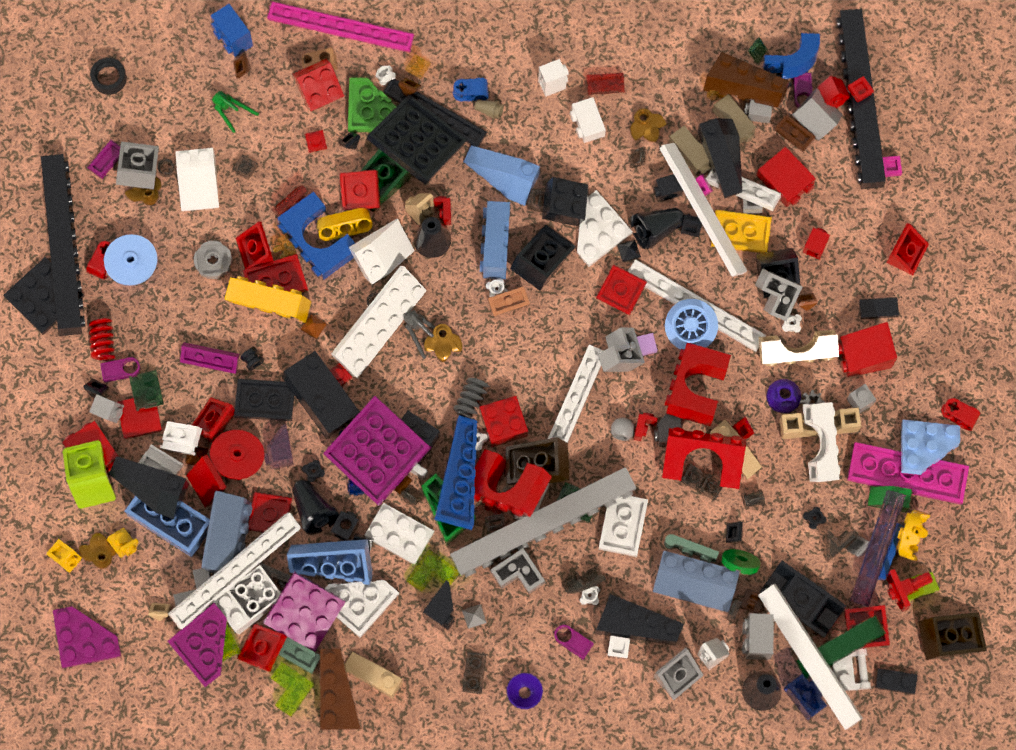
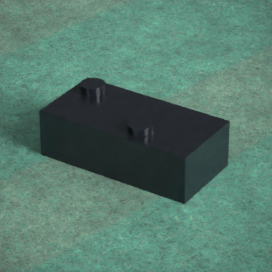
[282,351,360,439]

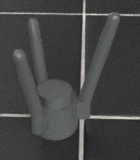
[404,310,442,359]

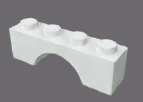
[803,402,840,482]

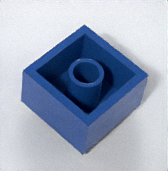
[210,4,253,57]

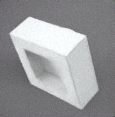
[608,635,630,658]

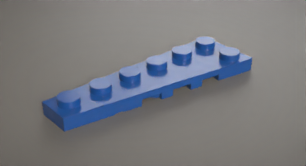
[434,415,477,530]

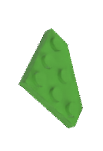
[348,78,396,132]

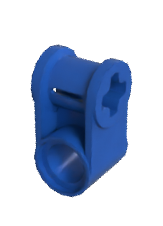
[453,78,489,102]

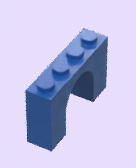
[277,192,355,280]

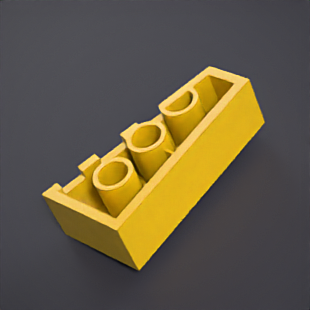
[224,276,312,323]

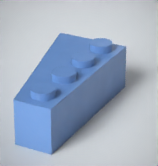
[480,201,510,279]
[287,539,373,585]

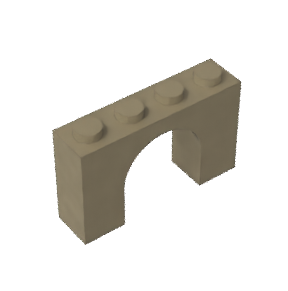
[669,94,756,175]

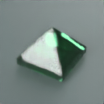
[748,37,768,63]

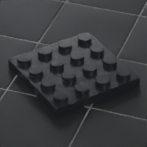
[366,95,467,185]

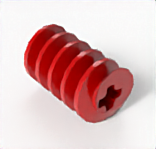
[88,318,115,361]

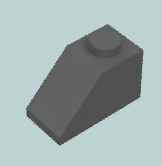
[654,414,682,447]

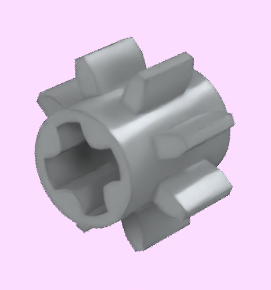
[799,390,825,411]

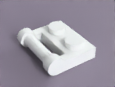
[832,649,871,691]

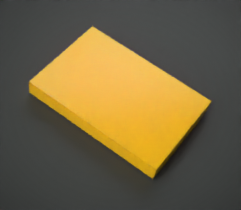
[711,210,772,253]

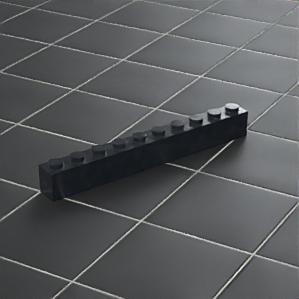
[835,9,886,189]
[41,154,86,336]

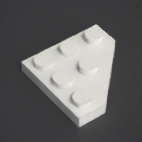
[577,190,633,267]
[325,580,399,638]

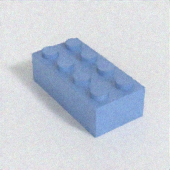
[125,496,210,558]

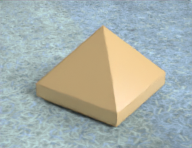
[148,603,171,621]

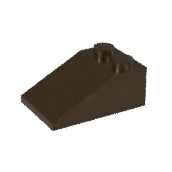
[505,437,569,485]
[918,612,987,660]

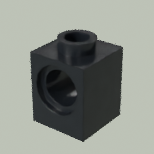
[653,174,683,202]
[331,511,360,541]

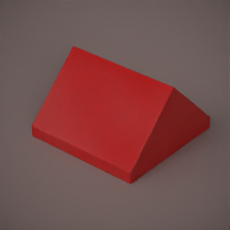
[235,222,273,269]
[887,223,929,276]
[192,397,235,443]

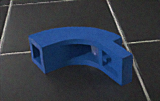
[763,33,820,79]

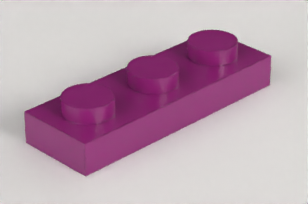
[180,342,239,374]

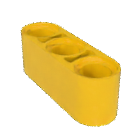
[316,208,372,241]

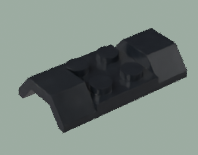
[759,560,846,638]

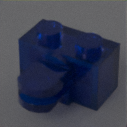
[783,674,827,721]

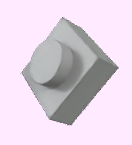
[743,199,762,213]

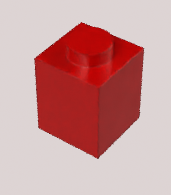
[818,76,850,108]
[802,228,830,260]

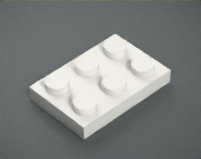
[599,496,648,557]
[365,503,434,565]

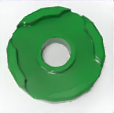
[721,549,761,575]

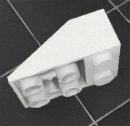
[214,565,281,635]

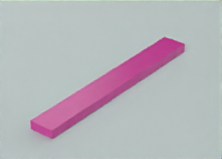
[267,1,414,52]

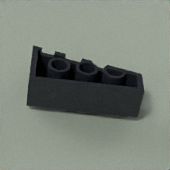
[595,594,684,646]

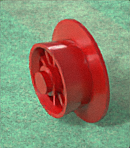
[210,430,264,480]

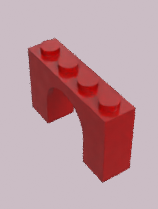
[664,343,731,427]
[662,427,746,489]
[474,449,552,517]

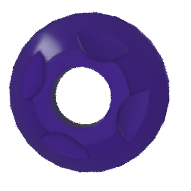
[766,379,801,413]
[507,673,543,709]

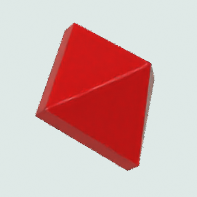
[732,417,755,440]

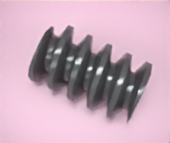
[453,378,490,420]

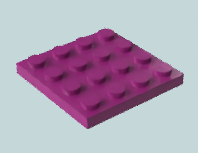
[323,396,431,506]

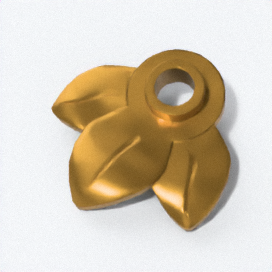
[630,109,666,142]
[125,177,162,205]
[424,324,462,362]
[79,532,117,569]

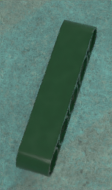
[796,615,886,679]

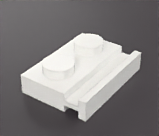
[160,421,202,455]
[138,444,184,475]

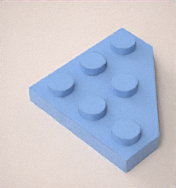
[901,419,960,475]

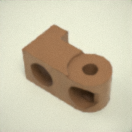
[301,47,338,70]

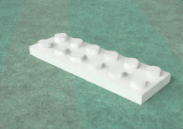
[331,266,427,379]

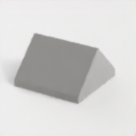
[792,89,842,141]
[654,648,704,700]

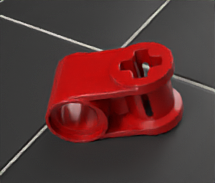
[86,241,111,280]
[941,398,981,431]

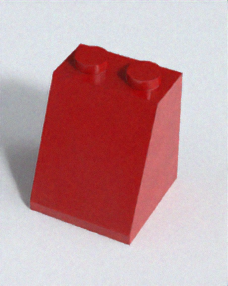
[838,322,897,377]

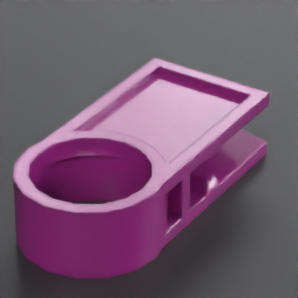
[793,73,812,108]
[100,357,141,383]
[554,625,594,660]

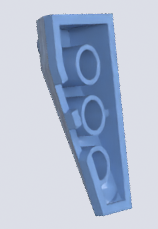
[464,145,540,206]

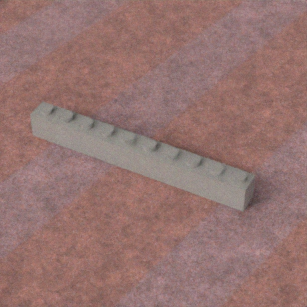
[450,467,636,578]

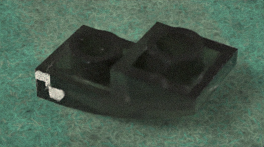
[680,464,723,501]
[561,565,606,594]
[462,651,487,694]

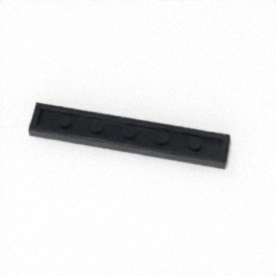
[383,79,487,147]

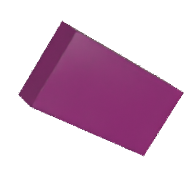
[87,140,120,179]

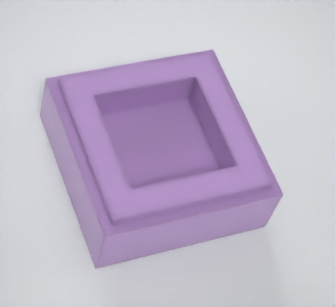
[637,333,657,356]

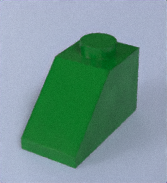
[867,486,912,513]

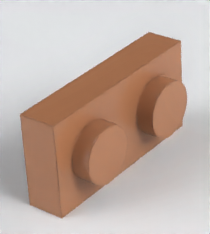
[488,286,530,317]

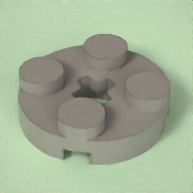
[194,241,232,279]

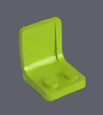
[63,440,116,509]

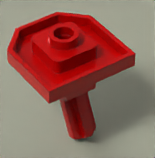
[886,569,933,612]

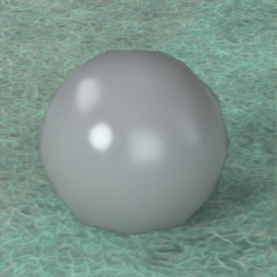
[611,417,635,441]

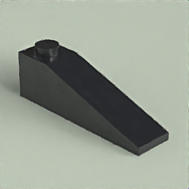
[697,118,742,199]
[109,456,189,520]

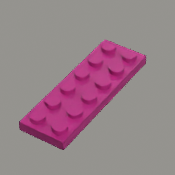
[847,442,969,505]

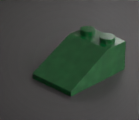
[361,149,413,212]

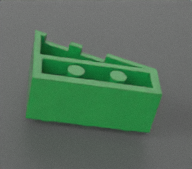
[421,473,475,546]

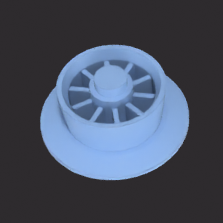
[104,234,158,286]
[665,299,718,350]

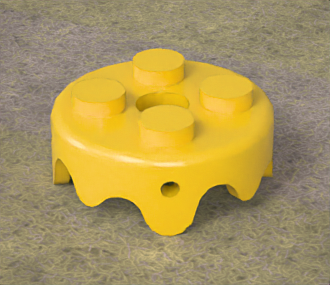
[896,510,931,561]

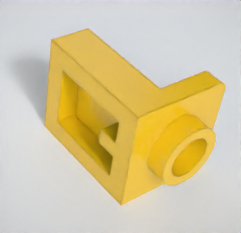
[107,527,139,558]
[46,539,82,573]

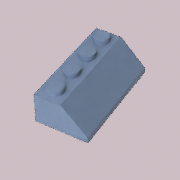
[201,491,252,575]
[653,551,740,612]

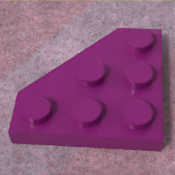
[168,603,227,687]
[53,606,121,669]

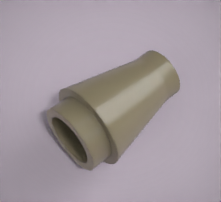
[475,99,504,119]

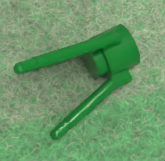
[212,91,259,133]

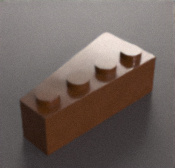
[703,52,789,108]
[320,649,361,730]

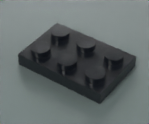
[234,379,295,421]

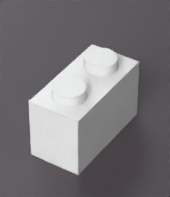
[538,59,569,97]
[569,97,606,143]

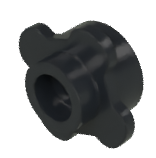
[302,460,325,482]
[803,507,826,530]

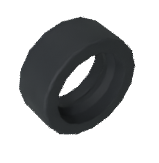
[90,57,127,95]

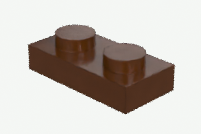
[774,114,816,153]

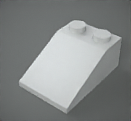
[176,148,219,211]
[349,219,414,284]

